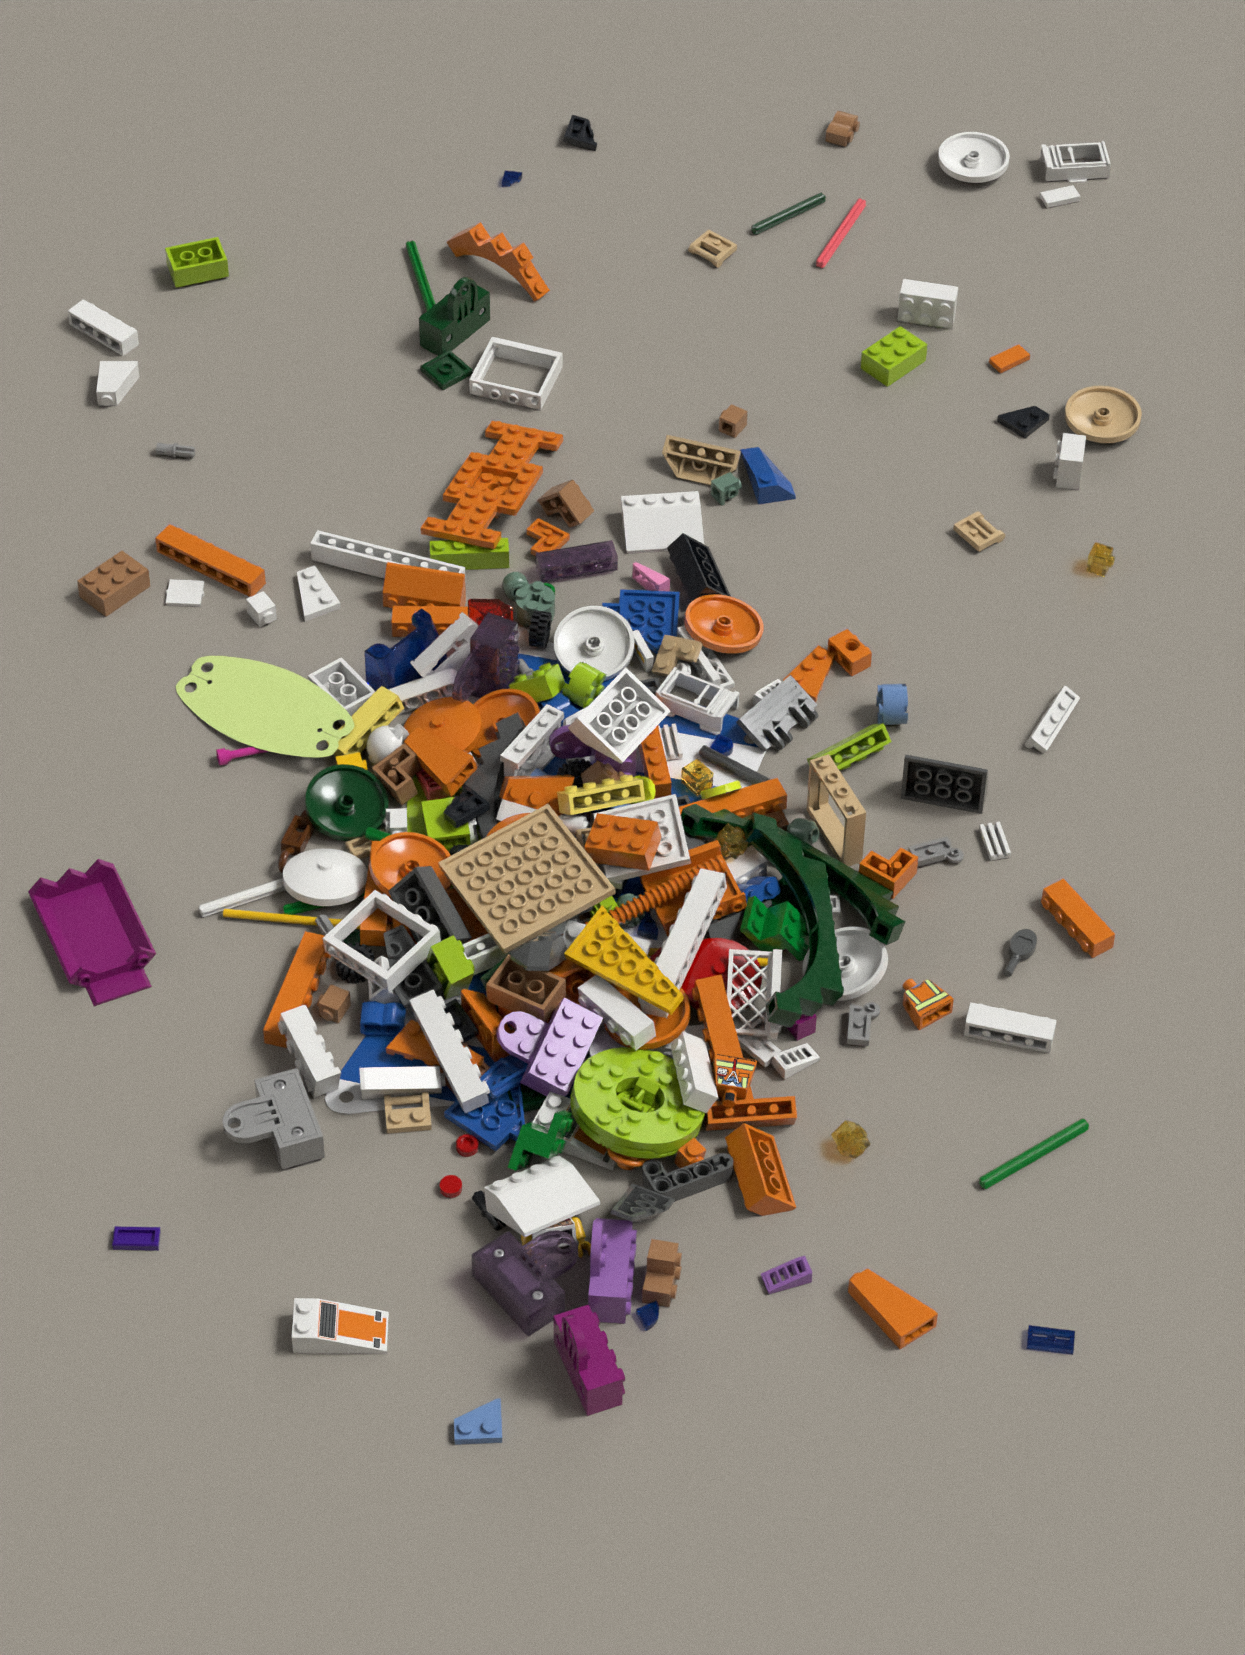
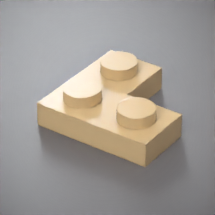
[652,635,703,677]

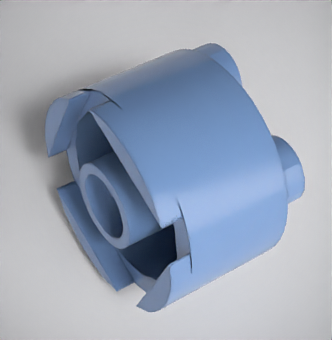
[876,684,908,725]

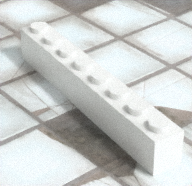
[310,530,466,584]
[638,869,727,1018]

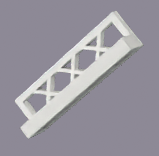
[677,625,735,690]

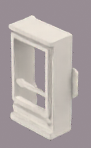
[1040,141,1111,183]
[410,612,488,678]
[656,667,740,735]

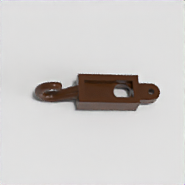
[278,810,315,873]

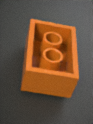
[584,813,662,871]

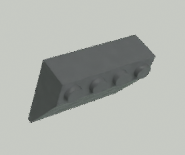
[901,754,988,814]

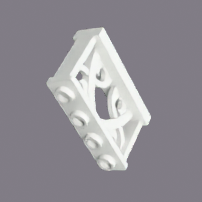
[500,704,564,778]

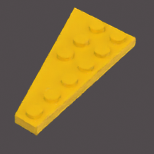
[564,905,684,1015]

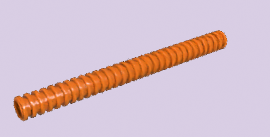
[561,855,726,935]

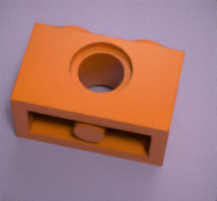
[827,629,872,676]

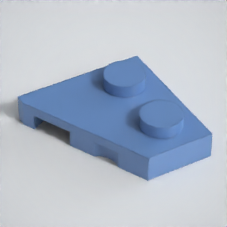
[454,1398,502,1445]

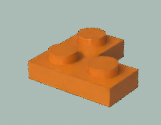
[527,518,570,562]

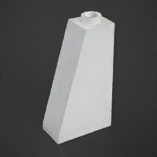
[359,1066,446,1100]

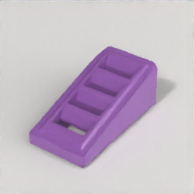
[761,1255,812,1294]

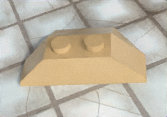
[662,435,741,486]

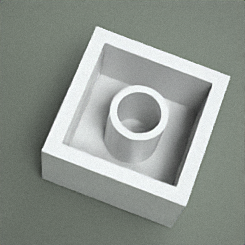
[1053,433,1086,490]

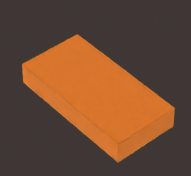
[989,344,1030,373]

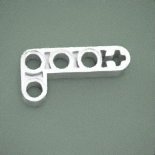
[388,669,468,715]

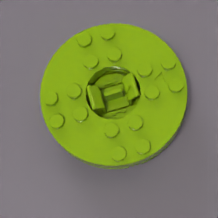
[570,1047,705,1159]

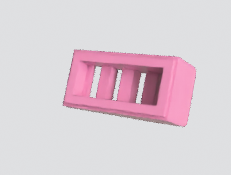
[632,562,670,591]

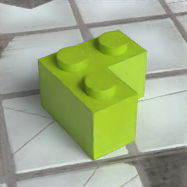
[509,663,565,702]

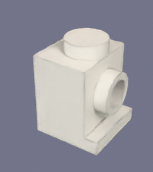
[386,808,407,834]

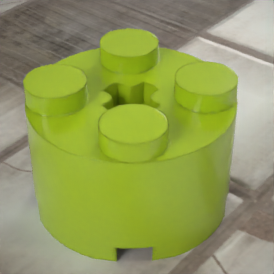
[562,662,606,708]

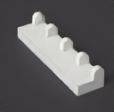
[1024,685,1080,754]

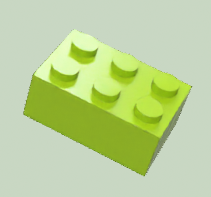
[165,237,229,287]
[861,326,928,387]
[426,935,475,1000]

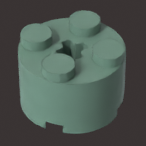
[515,581,555,627]

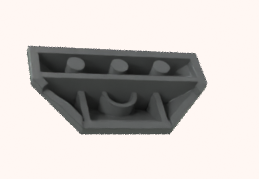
[510,931,567,971]

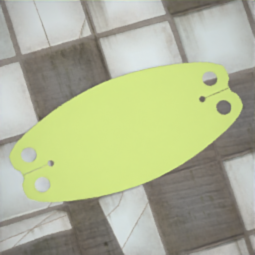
[176,656,355,758]

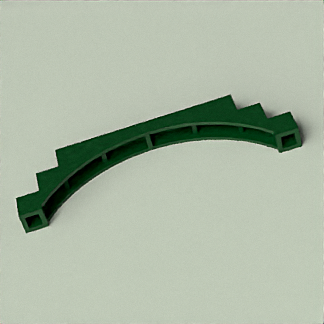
[681,804,906,945]
[744,813,844,1027]

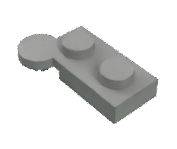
[908,836,964,867]
[847,1002,880,1046]

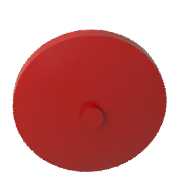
[681,938,762,1014]

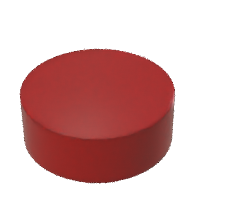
[456,1134,478,1157]
[440,1175,462,1198]

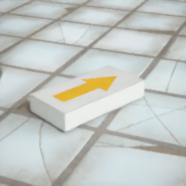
[632,630,653,673]

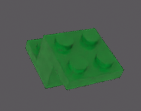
[740,896,809,961]
[507,1110,573,1171]

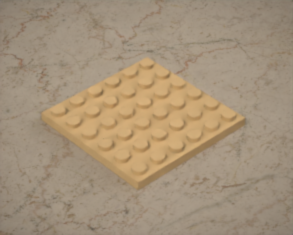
[438,804,616,954]

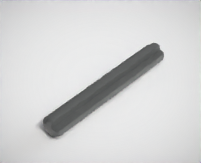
[699,745,771,784]

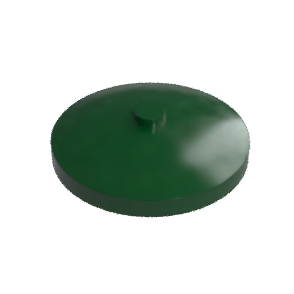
[304,764,389,841]

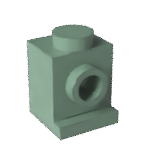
[711,472,742,506]

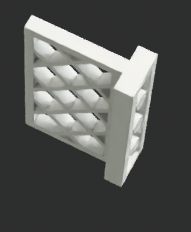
[727,949,782,1040]

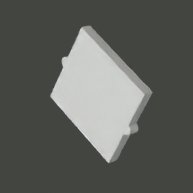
[166,579,204,607]

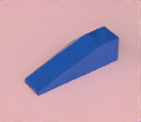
[740,447,796,505]

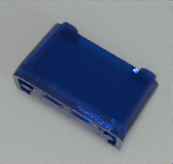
[364,608,447,691]

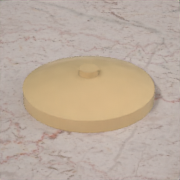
[1065,386,1142,443]

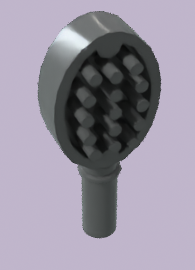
[1004,929,1037,977]

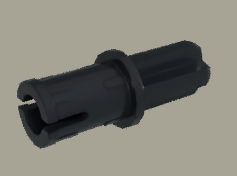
[472,1190,506,1231]

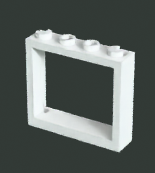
[469,337,563,410]
[322,890,441,993]

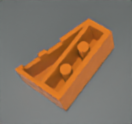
[499,775,575,816]

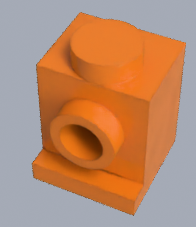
[674,1138,706,1168]

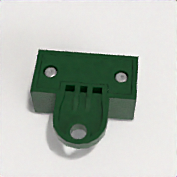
[419,277,490,356]

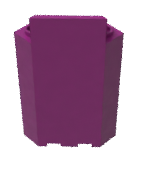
[28,859,156,1006]

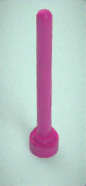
[216,747,269,766]

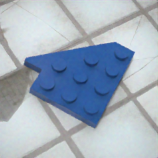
[602,589,680,654]
[444,1057,525,1152]

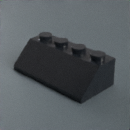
[667,533,731,603]

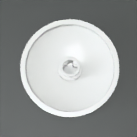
[938,132,1010,183]
[554,606,634,681]
[283,849,368,906]
[803,927,888,1001]

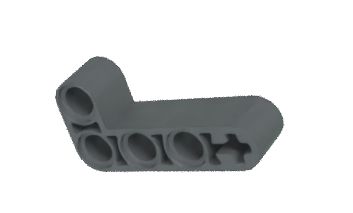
[642,1153,734,1202]

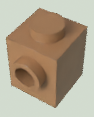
[719,404,748,438]
[317,985,351,1024]

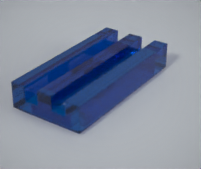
[1026,1325,1075,1355]

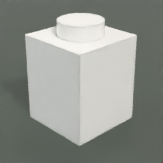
[246,591,277,627]

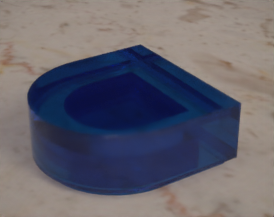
[710,734,733,756]

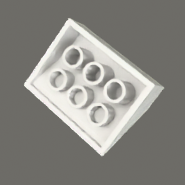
[621,491,704,554]
[568,668,671,764]
[484,1156,600,1237]

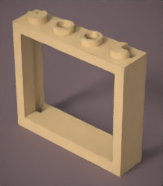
[806,754,866,866]

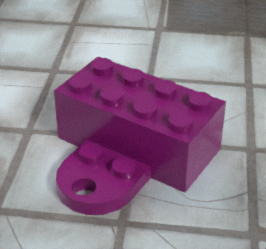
[553,1304,625,1416]

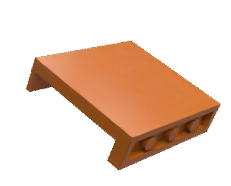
[639,840,747,936]

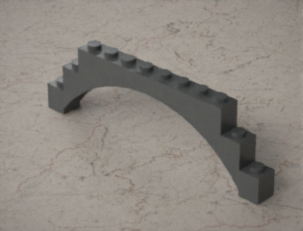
[462,712,593,920]

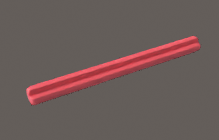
[816,198,866,268]

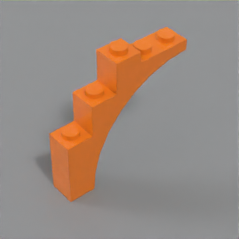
[447,222,550,301]

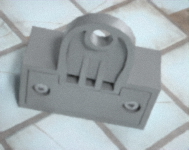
[223,1068,325,1169]

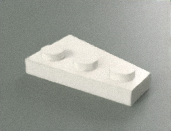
[297,565,341,622]

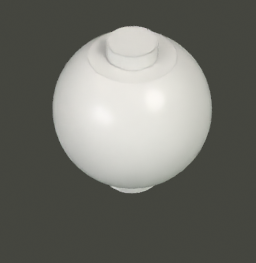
[367,724,409,765]

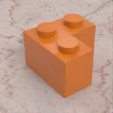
[859,848,918,899]

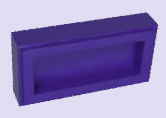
[112,1226,161,1251]

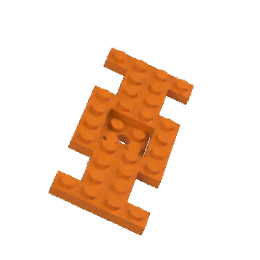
[421,421,563,549]

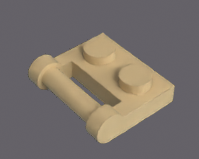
[688,230,737,268]
[953,511,1005,552]
[384,1092,432,1134]

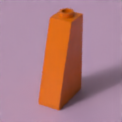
[404,727,477,797]
[848,1268,938,1349]

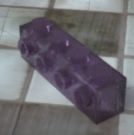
[536,540,618,583]

